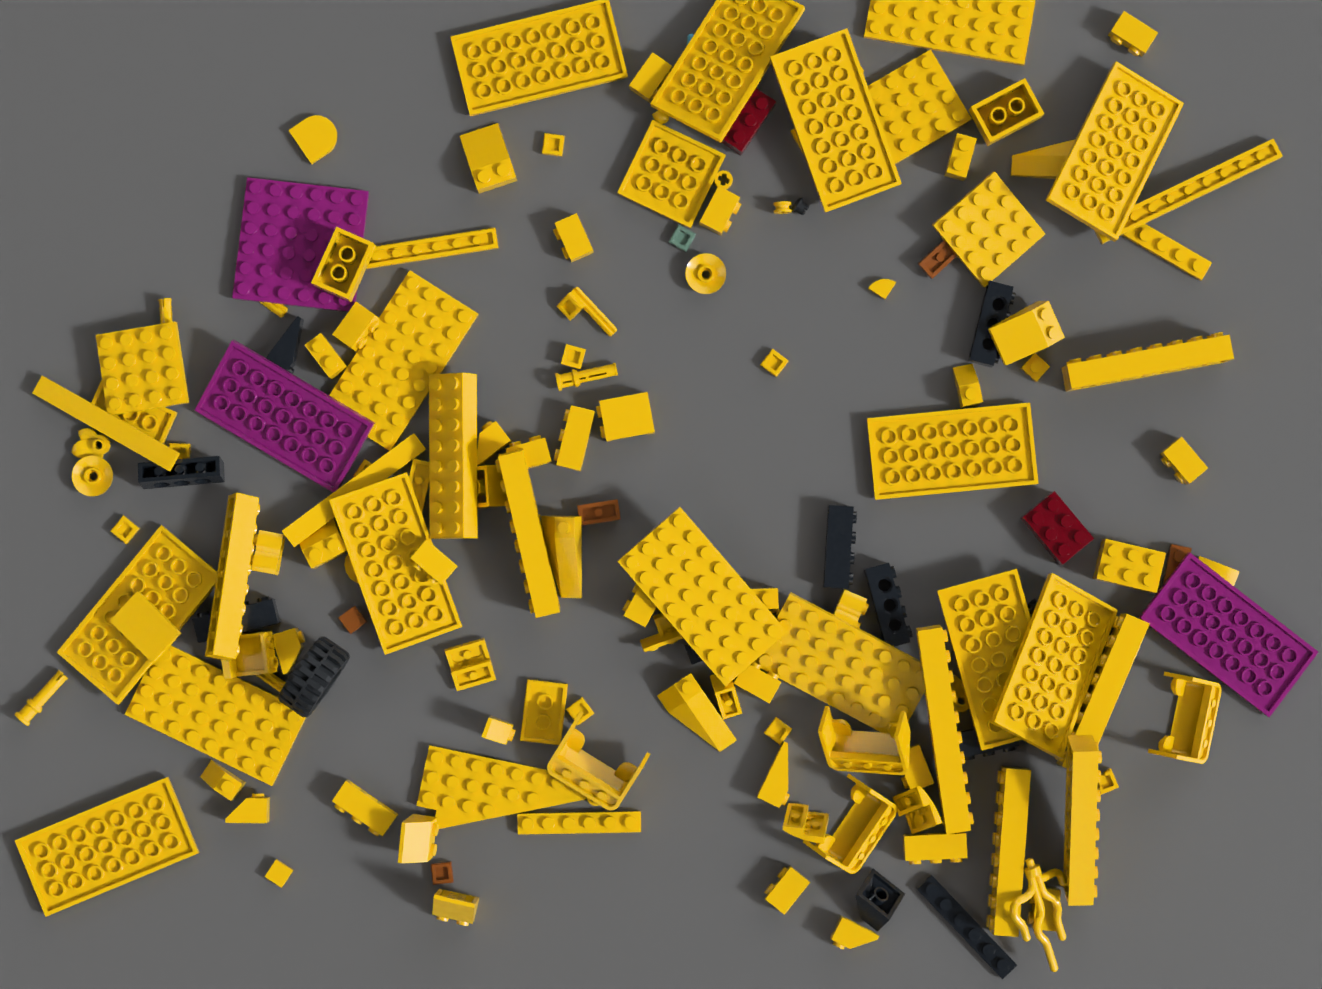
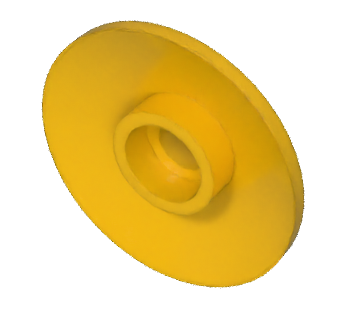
[685,253,726,294]
[72,455,113,496]

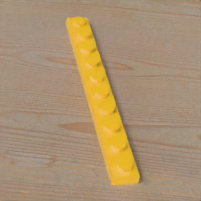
[1093,138,1283,245]

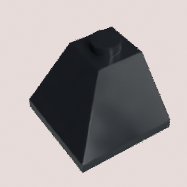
[855,869,905,932]

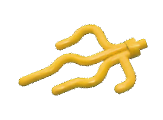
[1010,858,1067,972]

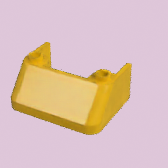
[1148,671,1221,764]
[818,706,911,775]
[547,711,650,810]
[803,774,898,874]

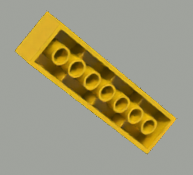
[1061,332,1234,392]
[429,372,478,539]
[495,449,560,618]
[1055,613,1150,768]
[1063,735,1102,906]
[986,766,1031,937]

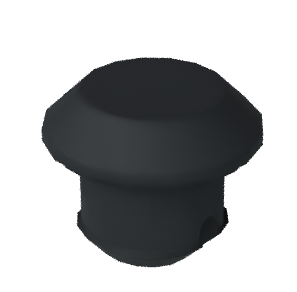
[791,197,809,215]

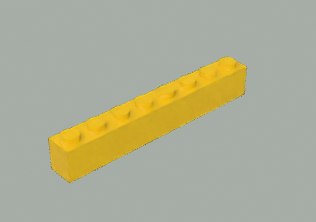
[205,493,260,661]

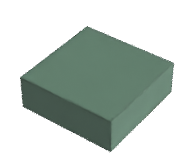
[668,224,696,252]

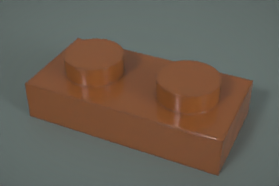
[917,240,957,279]
[577,499,621,526]
[1163,544,1192,585]

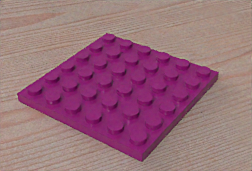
[232,177,369,312]

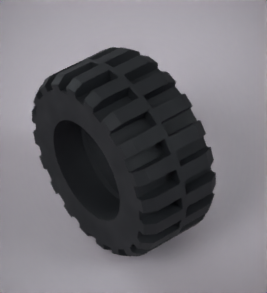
[278,637,350,717]

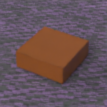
[339,606,367,634]
[431,861,454,885]

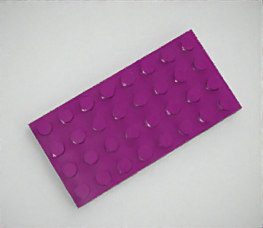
[195,340,375,492]
[1139,552,1318,718]

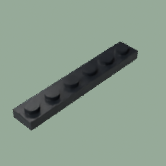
[916,875,1017,979]

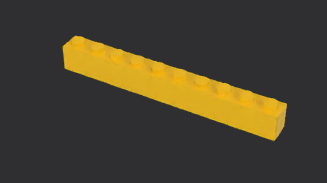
[916,625,974,834]

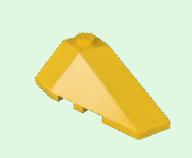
[1011,139,1075,179]
[541,516,582,598]
[657,672,737,752]

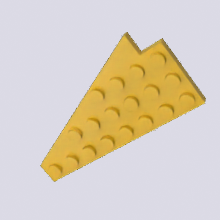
[416,745,586,829]

